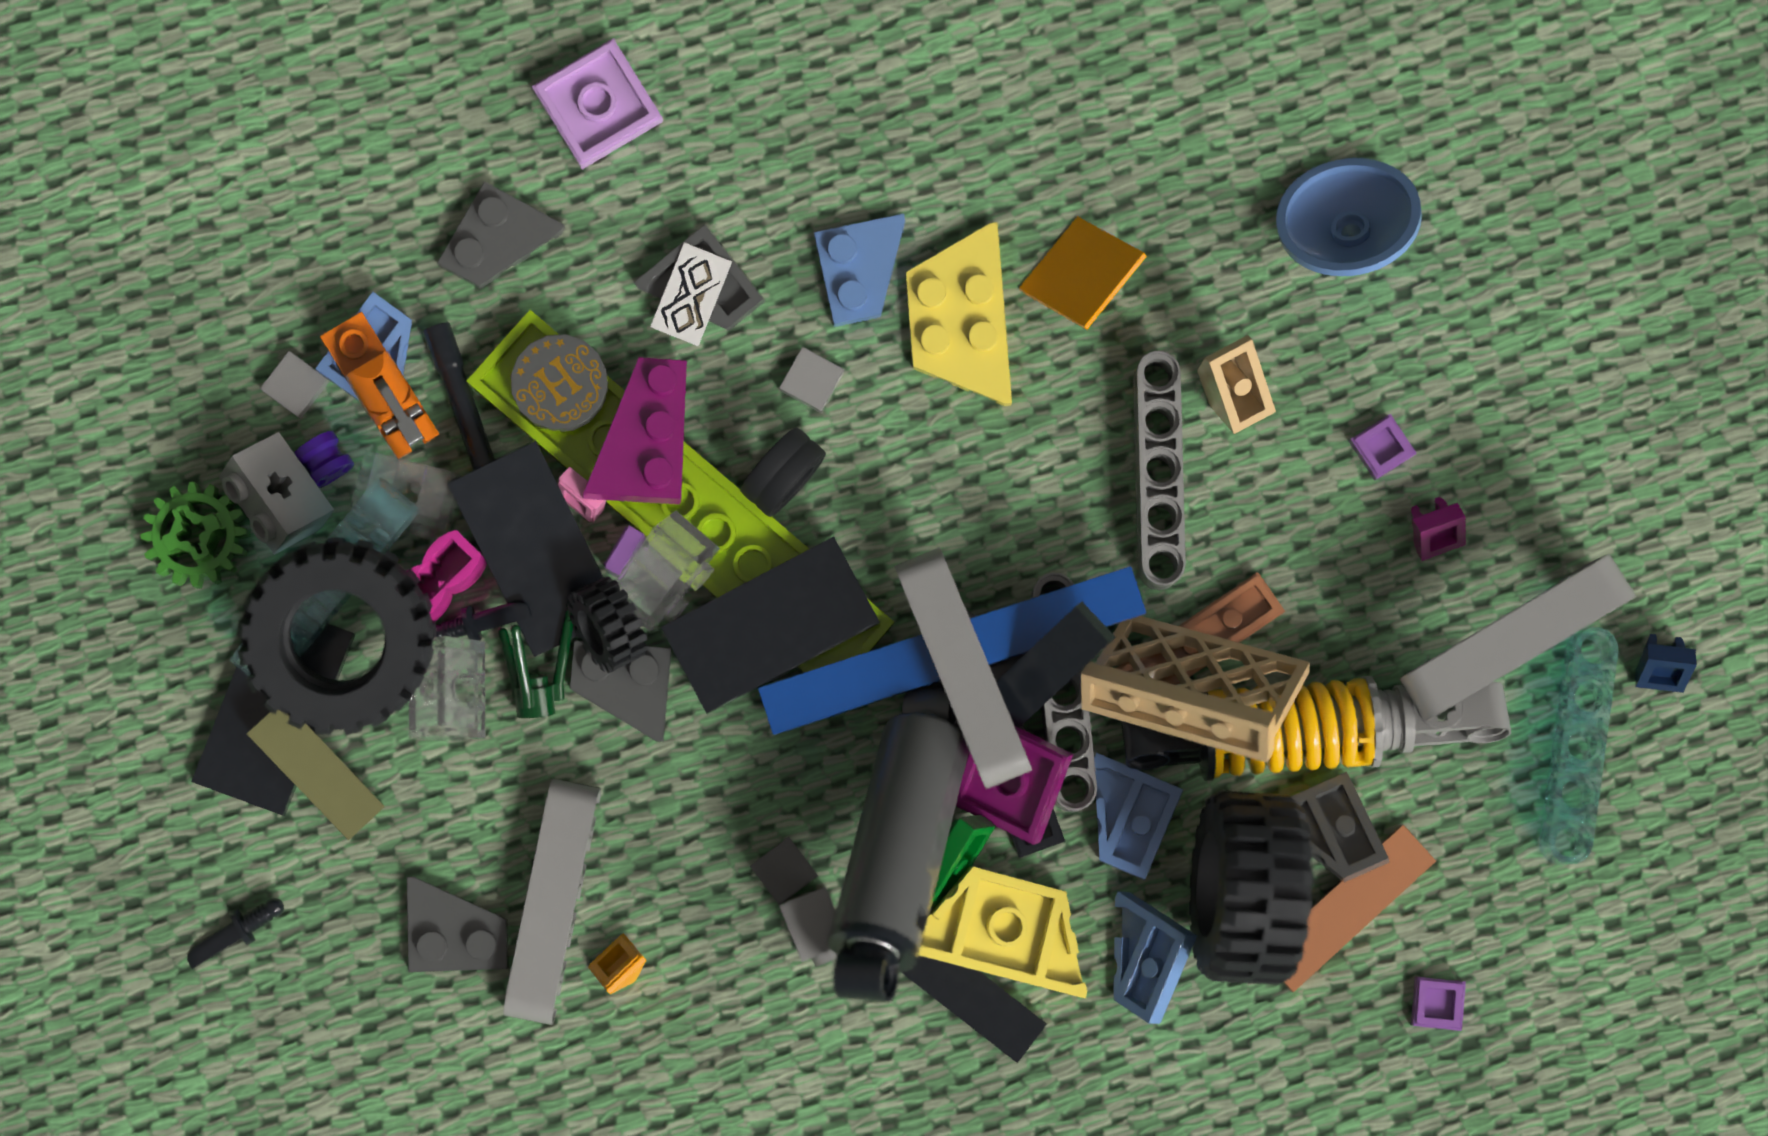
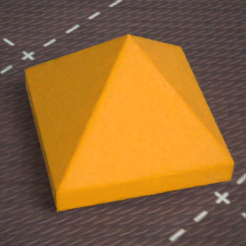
[588,933,646,994]

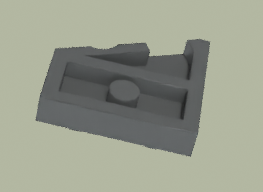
[437,181,566,289]
[634,225,766,331]
[570,641,672,742]
[1291,772,1389,883]
[407,877,509,972]

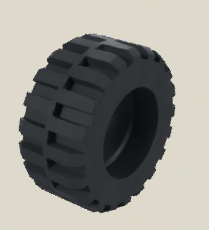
[237,538,436,735]
[1189,791,1313,985]

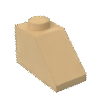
[1197,335,1276,434]

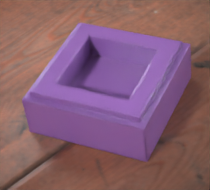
[1349,414,1417,480]
[604,526,647,581]
[1411,977,1466,1031]

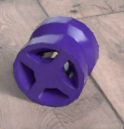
[294,431,355,489]

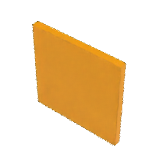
[1019,216,1147,330]

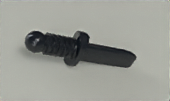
[433,602,532,643]
[187,898,284,969]

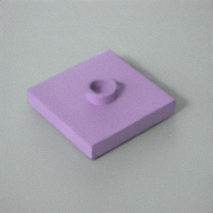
[532,38,663,169]

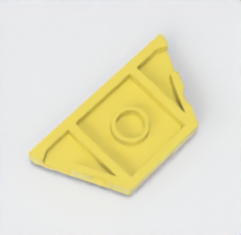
[906,222,1012,406]
[919,867,1087,999]

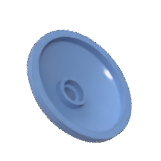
[1276,158,1422,276]

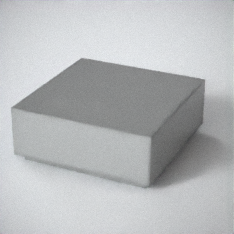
[779,347,845,414]
[260,351,330,419]

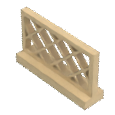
[1081,616,1310,762]

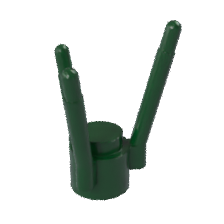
[498,602,574,718]

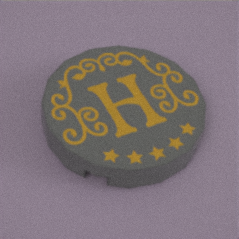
[511,334,608,432]

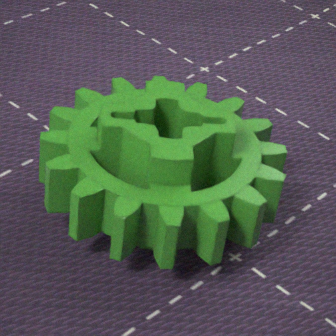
[140,482,251,589]

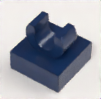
[1635,634,1697,693]

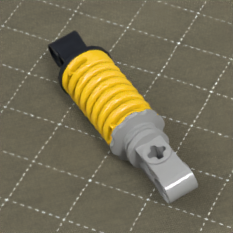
[1121,676,1511,781]

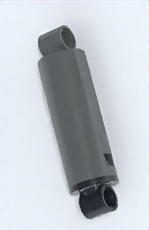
[828,687,969,1003]

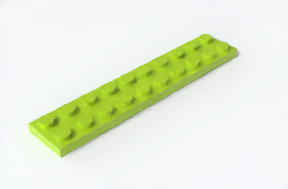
[466,310,894,673]

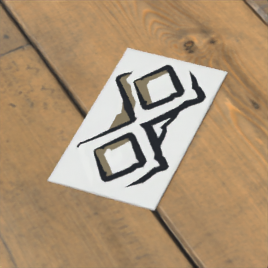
[650,243,732,346]

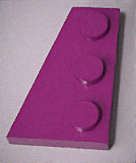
[583,357,687,505]

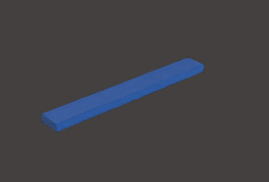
[758,566,1147,735]

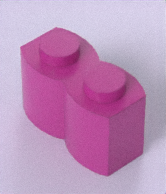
[407,530,487,621]

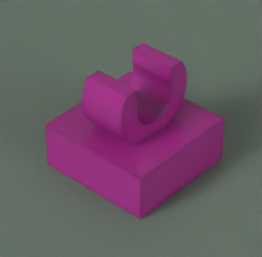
[1411,497,1466,561]

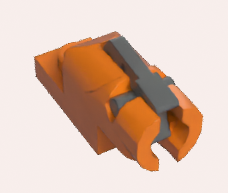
[320,312,439,459]

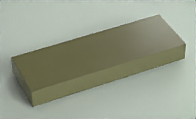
[246,710,385,841]

